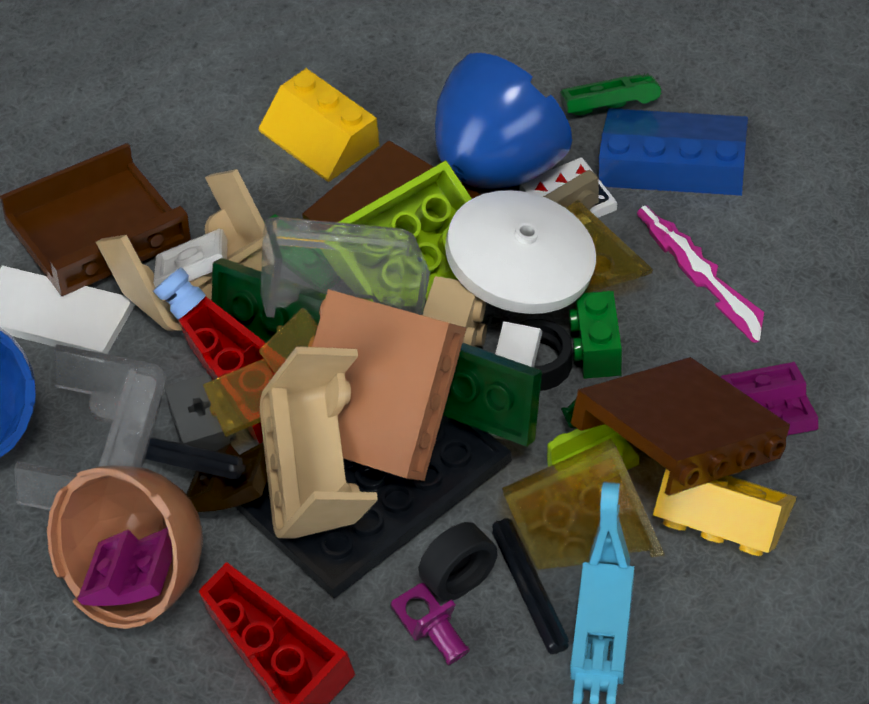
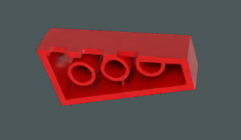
[178,296,286,444]
[198,562,355,704]

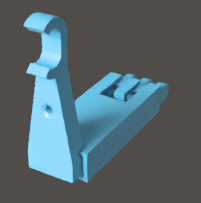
[571,482,634,704]

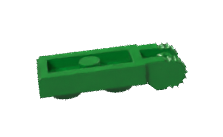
[560,74,662,115]

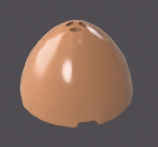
[47,465,203,629]

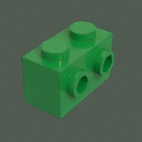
[569,291,622,379]

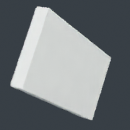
[0,266,135,359]

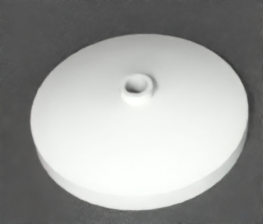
[445,190,596,314]

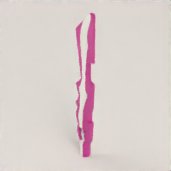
[637,205,764,343]

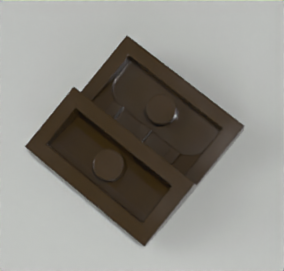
[186,442,268,512]

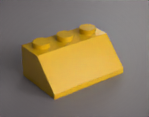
[258,68,380,182]
[653,469,797,556]

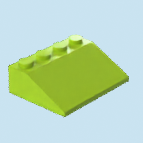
[317,161,472,312]

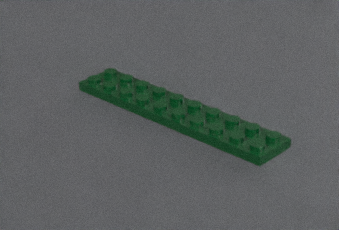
[212,258,542,447]

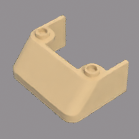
[96,169,280,331]
[260,347,378,538]

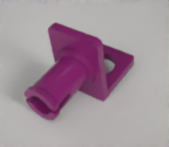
[390,583,470,665]

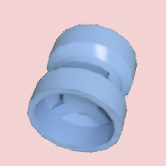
[153,267,206,319]

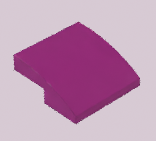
[721,362,819,435]
[77,528,173,606]

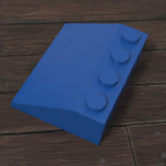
[599,108,748,196]

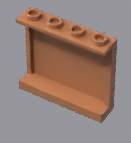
[309,289,467,481]

